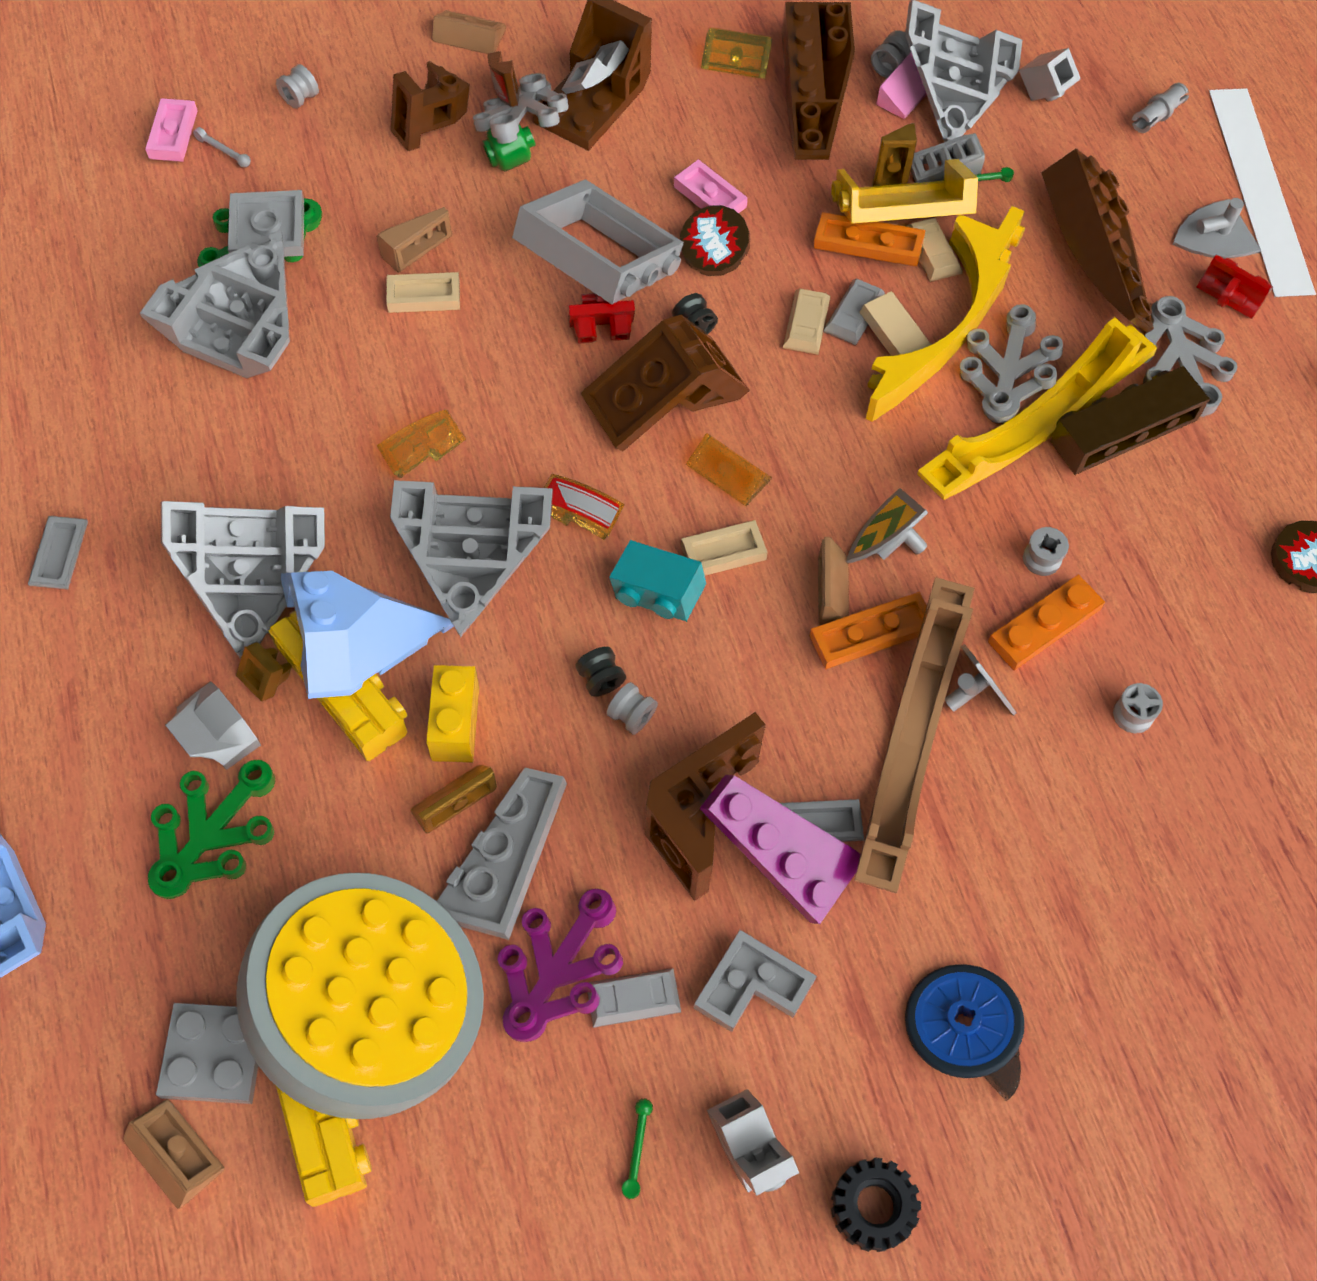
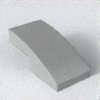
[562,40,630,94]

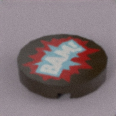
[680,205,750,276]
[1271,521,1317,593]

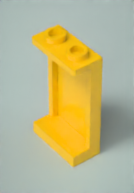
[831,159,978,224]

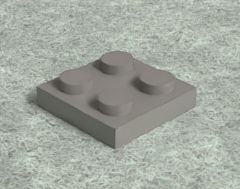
[228,190,304,257]
[156,1003,259,1104]

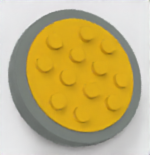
[236,873,484,1119]

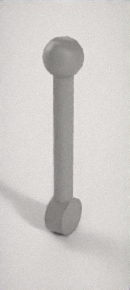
[193,127,251,168]

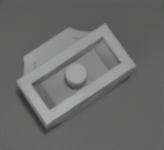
[165,681,261,770]

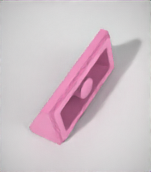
[876,53,927,119]

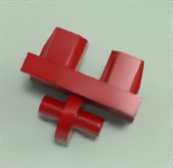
[1196,254,1273,319]
[568,293,635,344]

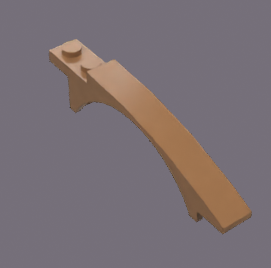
[854,577,975,893]

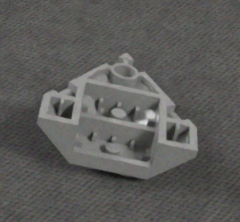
[905,0,1023,142]
[140,230,290,378]
[390,480,553,638]
[160,501,325,659]

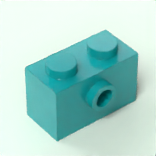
[609,540,706,622]

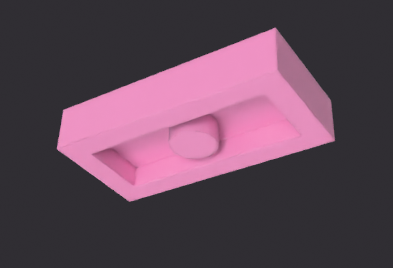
[146,98,197,162]
[674,159,748,213]

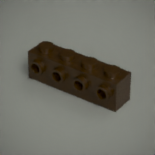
[1050,366,1210,475]

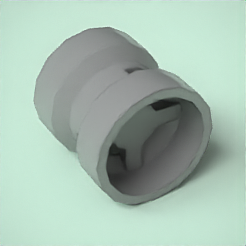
[871,30,911,78]

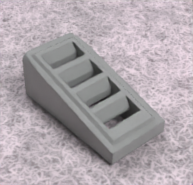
[910,133,985,183]

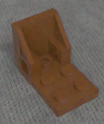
[533,0,652,151]
[580,315,750,452]
[645,712,766,901]

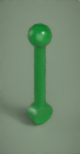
[975,167,1014,182]
[622,1098,653,1199]

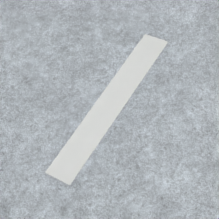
[1209,88,1316,297]

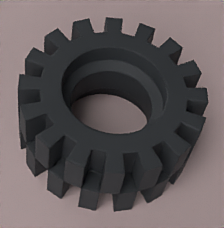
[831,1158,921,1252]

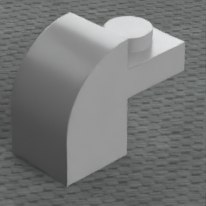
[707,1089,799,1195]

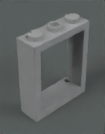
[512,179,684,304]

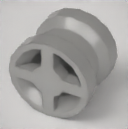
[276,64,319,109]
[1023,527,1069,576]
[607,682,658,735]
[1113,683,1163,734]

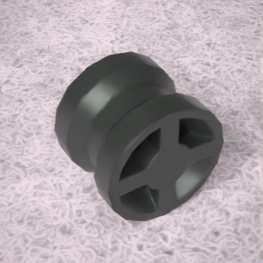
[672,293,718,334]
[576,647,626,697]

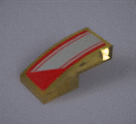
[543,474,625,540]

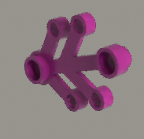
[498,889,623,1042]

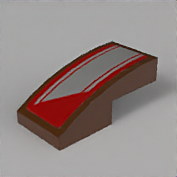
[488,51,520,107]

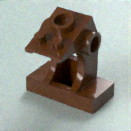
[391,61,470,151]

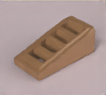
[377,207,452,272]

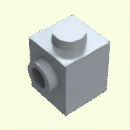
[1019,48,1081,102]

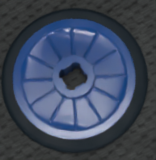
[905,964,1024,1078]

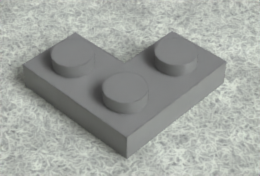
[694,930,817,1032]

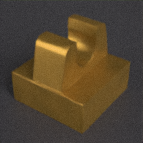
[236,642,292,702]

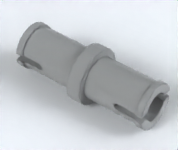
[1132,82,1189,133]

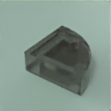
[983,1049,1021,1101]

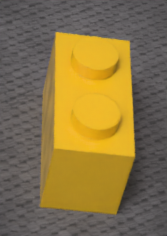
[426,665,479,763]

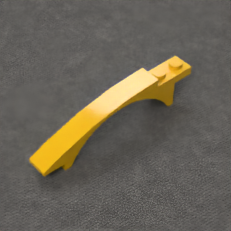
[866,206,1025,422]
[917,317,1157,500]

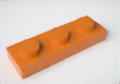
[814,212,926,267]
[988,574,1105,671]
[809,591,927,670]

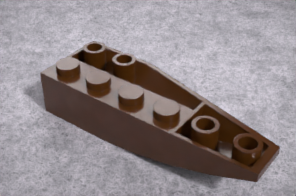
[782,2,855,160]
[1041,148,1154,333]

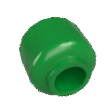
[482,124,536,171]

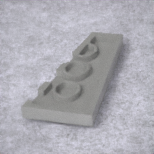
[435,767,567,940]

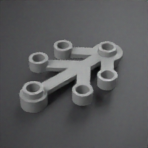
[473,73,569,144]
[1143,296,1238,417]
[960,304,1063,423]

